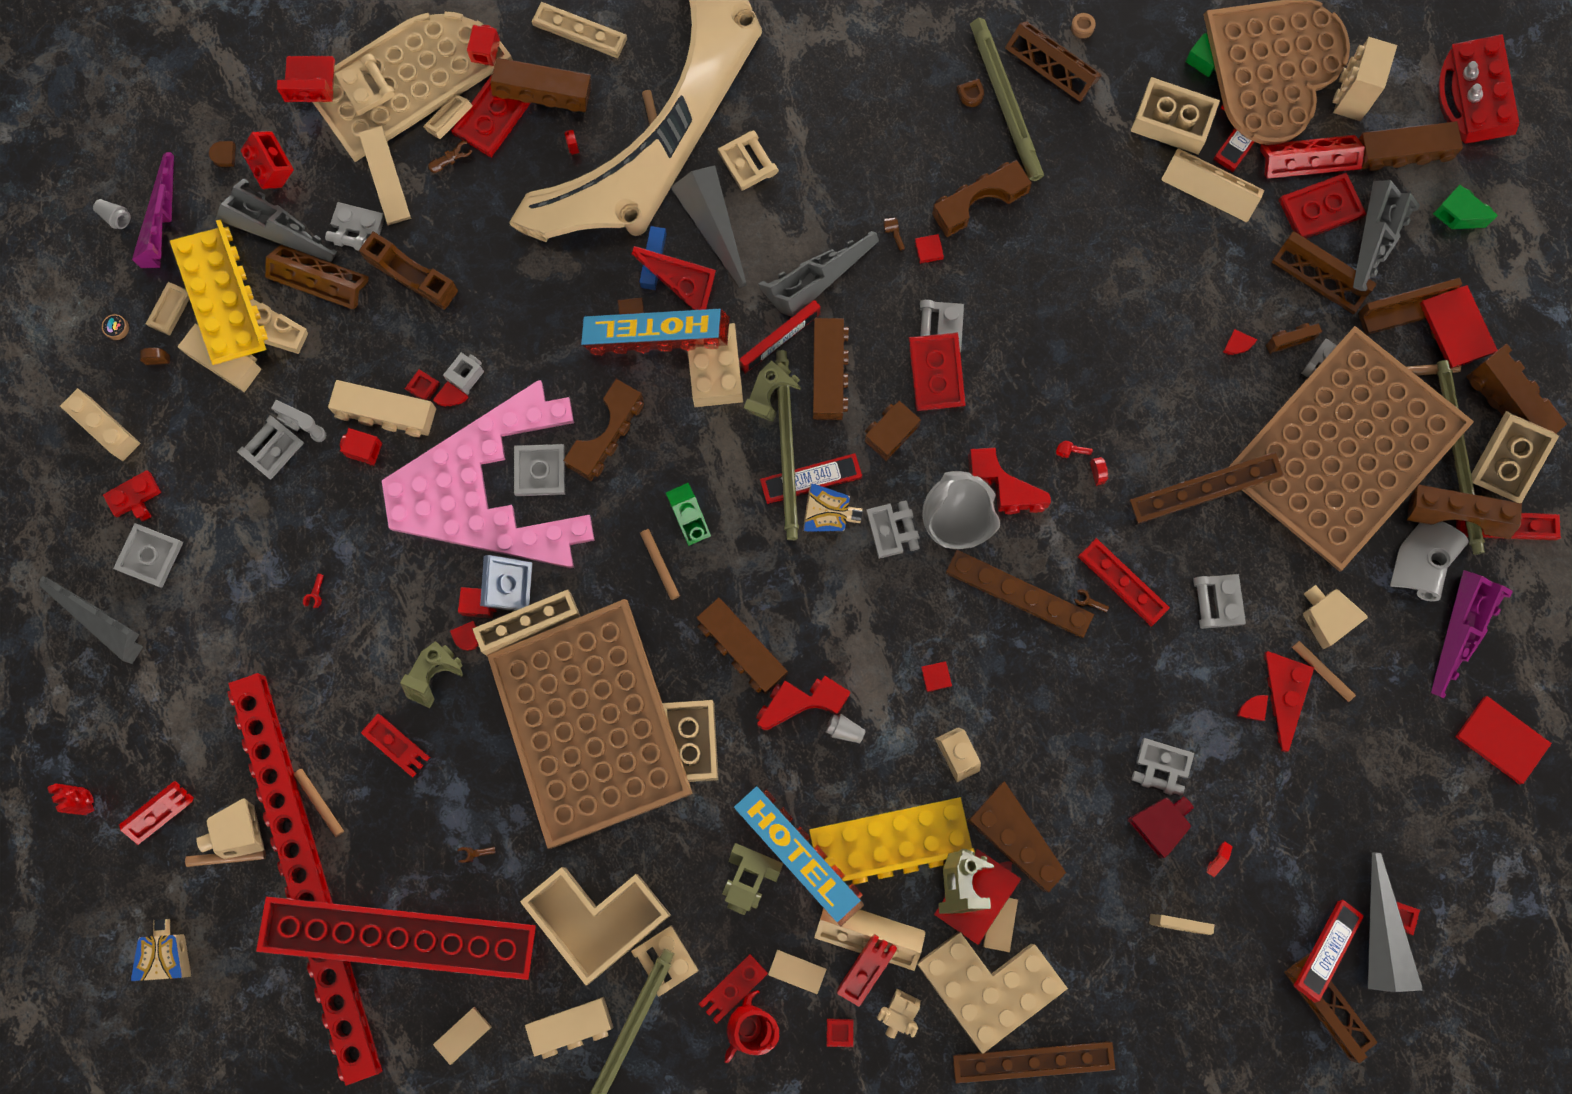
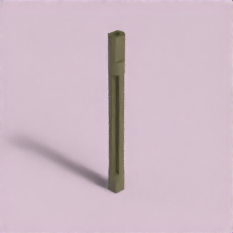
[970,17,1044,181]

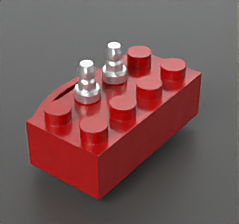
[1438,34,1519,144]

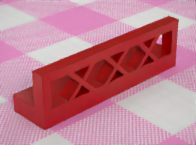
[1260,135,1365,178]

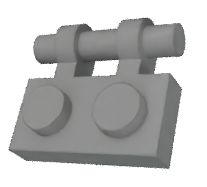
[325,202,385,251]
[866,501,920,559]
[1132,738,1194,796]

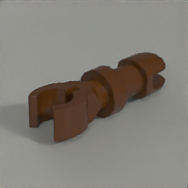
[428,141,472,173]

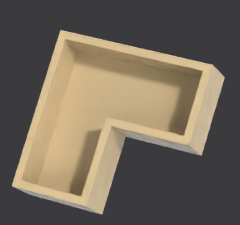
[520,867,671,985]
[917,932,1068,1054]

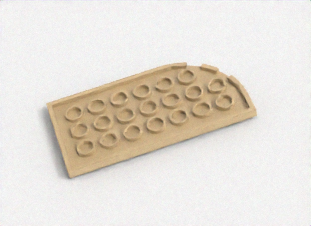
[312,12,513,162]

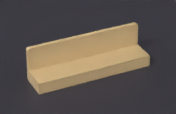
[1162,148,1264,222]
[814,908,925,971]

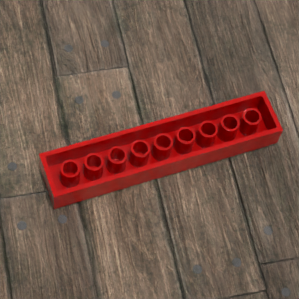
[256,897,536,980]

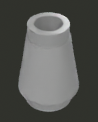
[93,199,131,229]
[825,713,865,744]

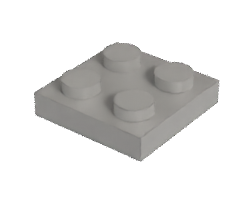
[514,444,565,496]
[113,523,183,588]

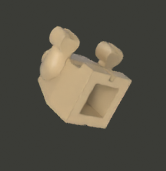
[877,989,921,1038]

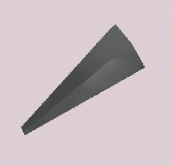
[671,165,747,288]
[215,179,337,262]
[1353,180,1420,291]
[758,231,879,317]
[39,576,143,664]
[1368,852,1422,992]

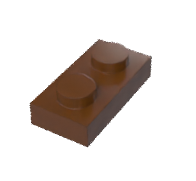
[1266,323,1322,354]

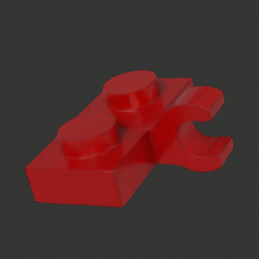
[103,470,161,522]

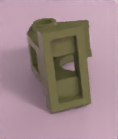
[744,361,801,422]
[400,641,463,708]
[722,843,783,915]
[939,849,994,914]

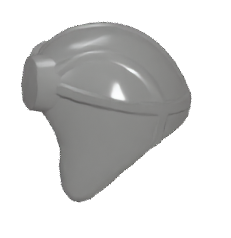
[922,471,1000,549]

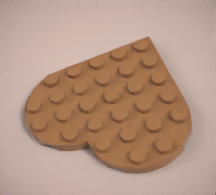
[1203,0,1350,145]

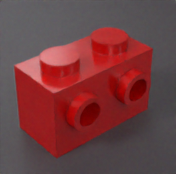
[240,131,294,189]

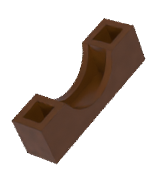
[932,160,1032,237]
[359,231,458,310]
[563,379,644,481]
[1407,485,1522,539]

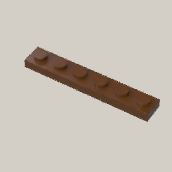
[1130,452,1284,524]
[946,550,1094,638]
[952,1041,1116,1083]

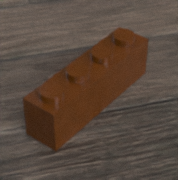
[491,58,591,112]
[1358,121,1463,171]
[813,318,849,420]
[696,598,788,695]

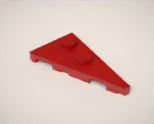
[631,246,716,310]
[1264,651,1314,752]

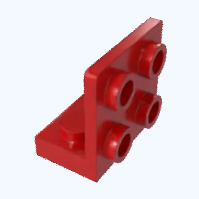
[277,56,335,102]

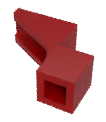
[968,448,1051,514]
[756,676,851,730]

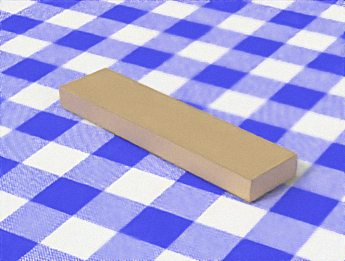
[532,2,627,58]
[358,126,411,225]

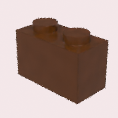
[865,401,921,461]

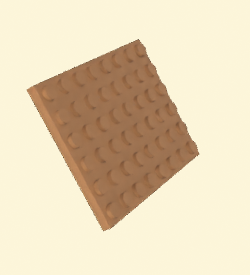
[1229,326,1474,572]
[487,599,693,849]

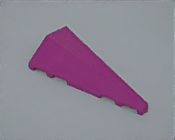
[132,152,174,268]
[1431,570,1513,698]

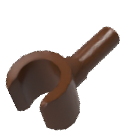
[884,218,905,251]
[1074,589,1109,613]
[457,847,496,863]

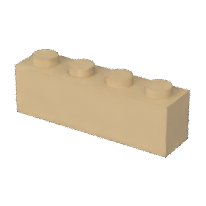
[328,380,436,437]
[473,589,581,656]

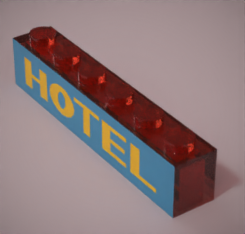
[581,309,730,355]
[734,786,864,927]

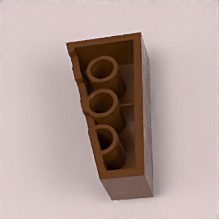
[1466,343,1567,434]
[967,781,1066,892]

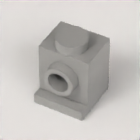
[443,352,484,396]

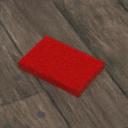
[451,75,531,158]
[1279,173,1366,239]
[1420,285,1497,369]
[909,332,966,411]
[1455,696,1552,785]
[934,849,1021,945]

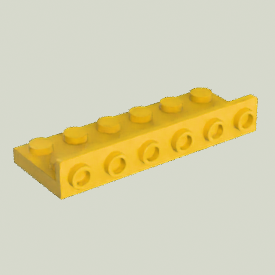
[170,219,268,365]
[809,797,975,885]

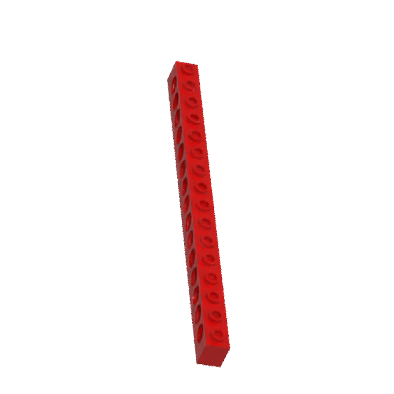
[228,673,383,1086]

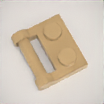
[335,54,395,116]
[718,131,779,191]
[631,925,699,997]

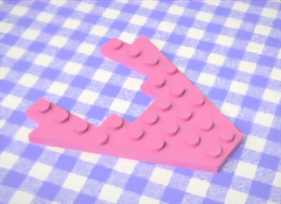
[382,380,595,568]

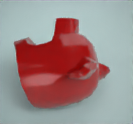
[724,990,779,1063]

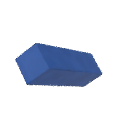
[640,226,666,290]

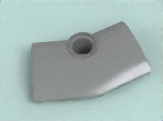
[1390,521,1469,601]

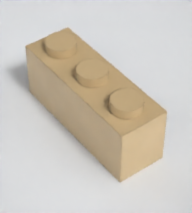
[178,324,261,392]
[60,388,141,461]
[525,997,614,1059]

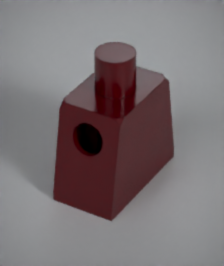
[1127,796,1194,858]

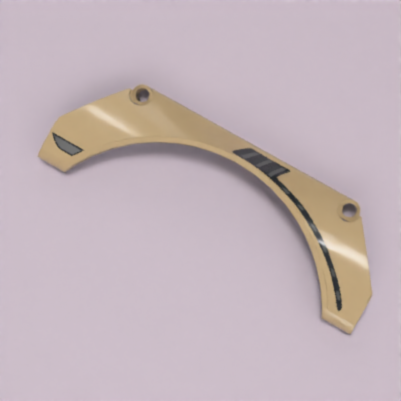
[509,0,762,242]

